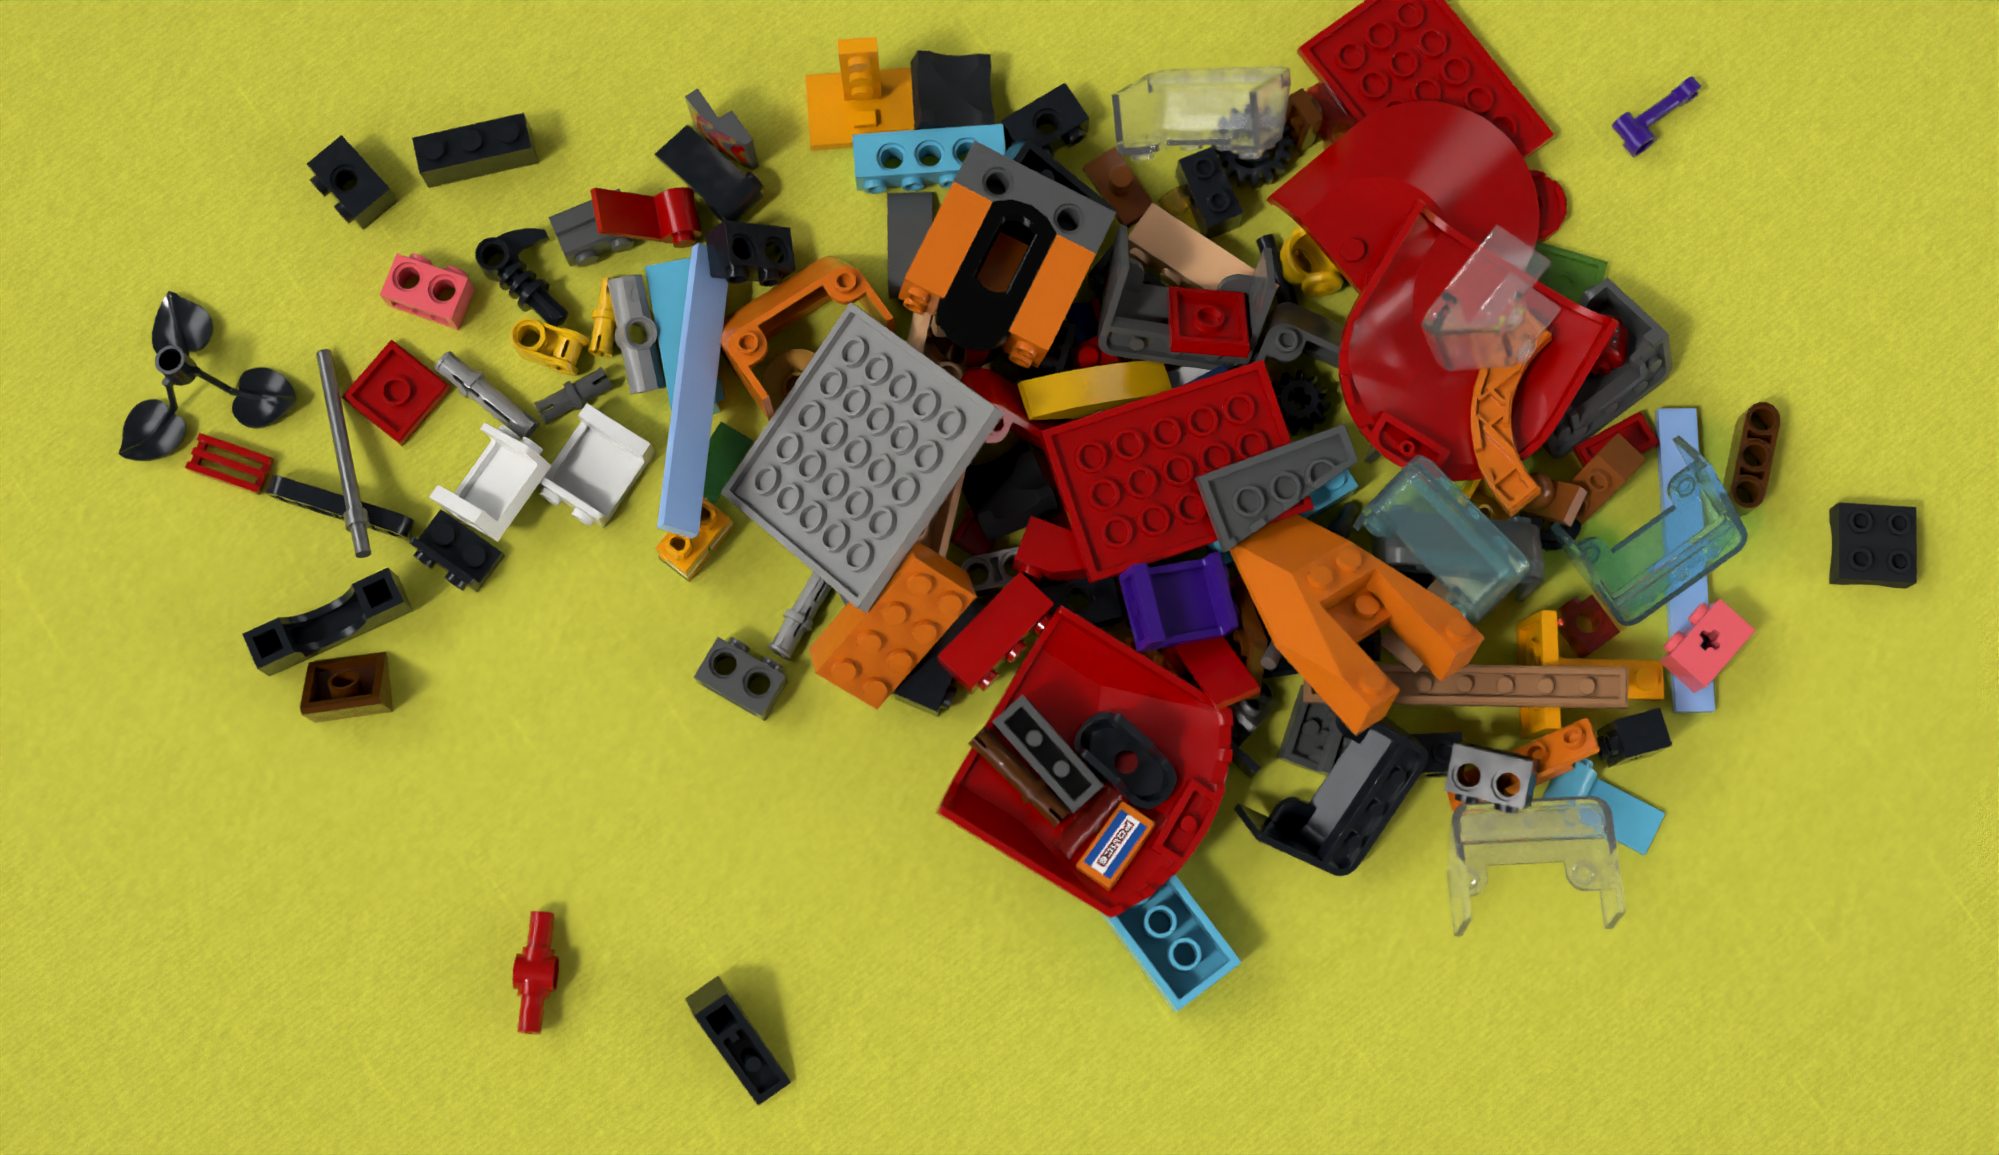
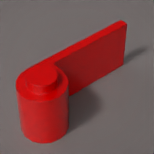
[590,187,702,248]
[1162,637,1260,710]

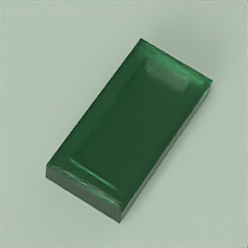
[703,422,754,506]

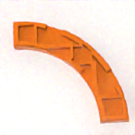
[1471,308,1552,518]

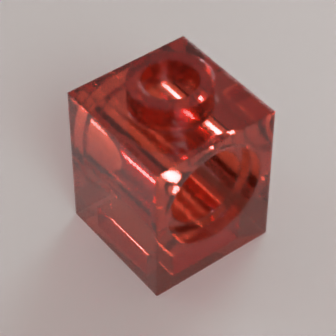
[1557,595,1620,658]

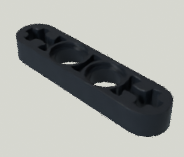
[266,475,415,540]

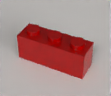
[937,572,1055,694]

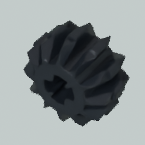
[1271,370,1331,436]

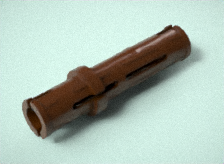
[968,726,1071,827]

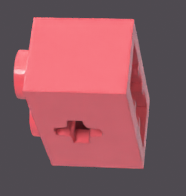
[1659,599,1756,693]

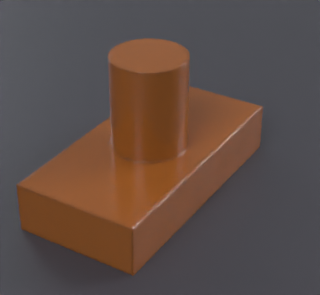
[1083,146,1155,229]

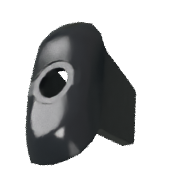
[1073,712,1177,809]

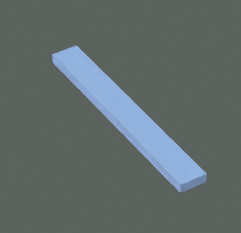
[657,242,728,539]
[1655,408,1715,713]

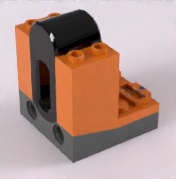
[898,140,1117,368]

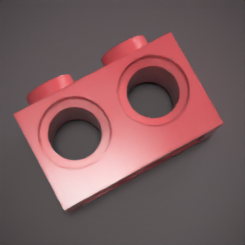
[380,253,475,330]

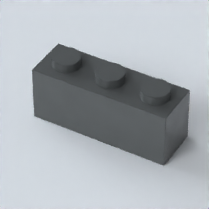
[992,695,1104,813]

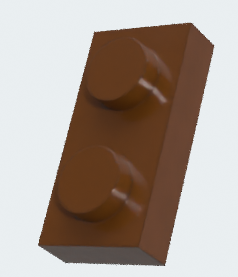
[1280,88,1323,154]

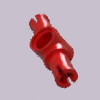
[512,911,559,1035]

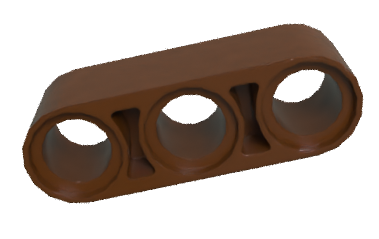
[1721,402,1780,517]

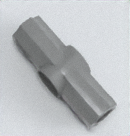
[607,274,665,394]

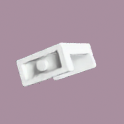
[538,403,655,528]
[429,423,552,542]

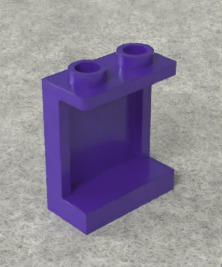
[1119,552,1240,652]

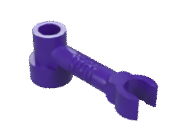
[1612,76,1702,157]

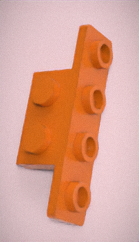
[1445,718,1600,815]

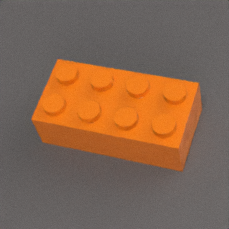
[809,541,977,709]

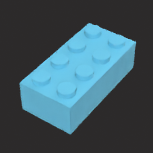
[1099,875,1241,1013]

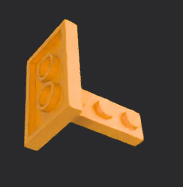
[805,37,914,151]
[1516,610,1664,739]

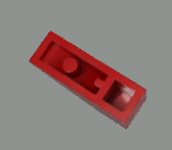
[1013,516,1122,582]

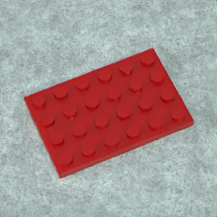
[1297,0,1555,160]
[1039,360,1314,583]

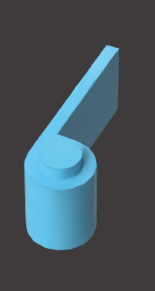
[1541,758,1665,855]

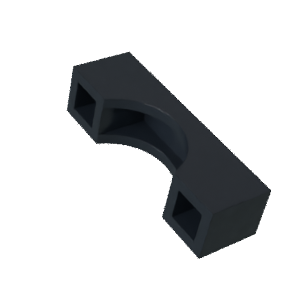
[242,568,413,677]

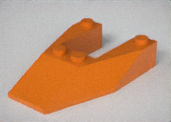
[1229,515,1485,735]

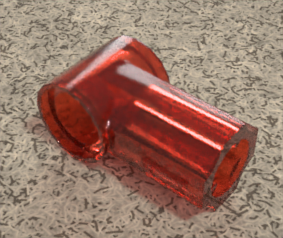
[1306,82,1358,150]

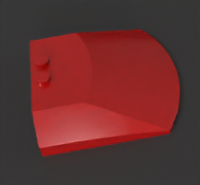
[935,605,1233,918]

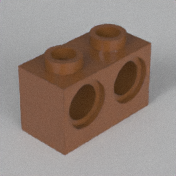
[1569,433,1647,524]

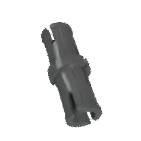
[534,367,613,424]

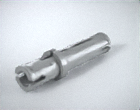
[435,351,539,440]
[768,571,832,660]

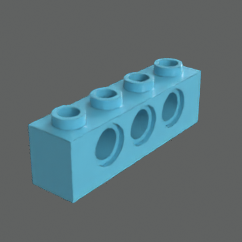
[852,124,1006,194]

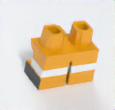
[655,497,735,582]

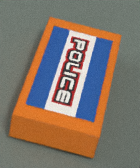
[1076,801,1156,891]

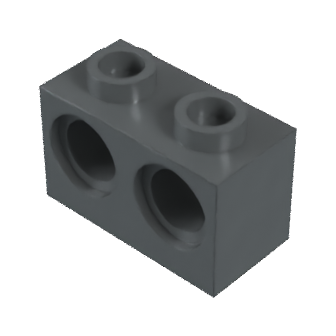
[694,637,788,721]

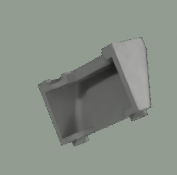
[1541,278,1672,459]

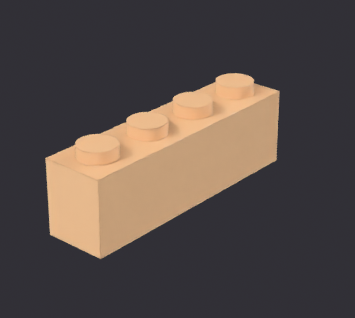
[1128,202,1279,299]

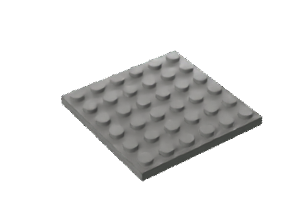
[721,302,1004,613]

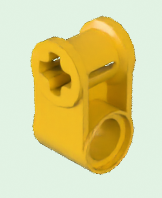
[511,318,589,376]

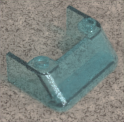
[1550,435,1748,626]
[1353,455,1531,627]

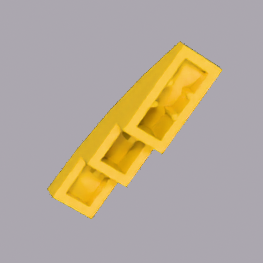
[1018,361,1173,420]

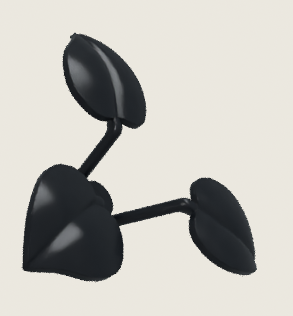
[119,291,296,461]

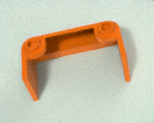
[720,256,896,421]

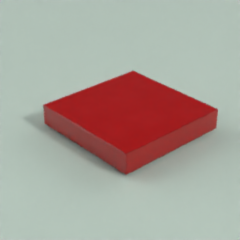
[1167,286,1250,358]
[341,339,452,446]

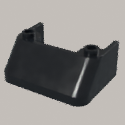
[1234,715,1428,876]

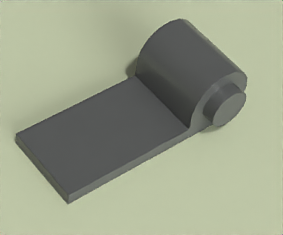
[887,192,933,299]

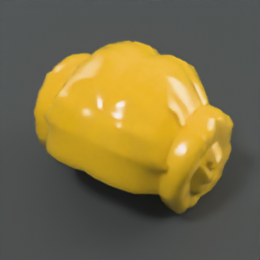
[1280,226,1344,297]

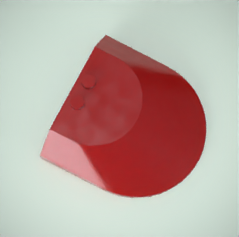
[1267,101,1539,294]
[1338,199,1619,481]

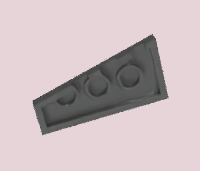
[1195,424,1358,553]

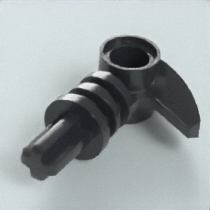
[475,228,569,327]

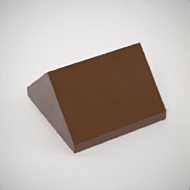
[300,652,393,723]

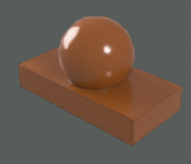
[1517,472,1587,527]

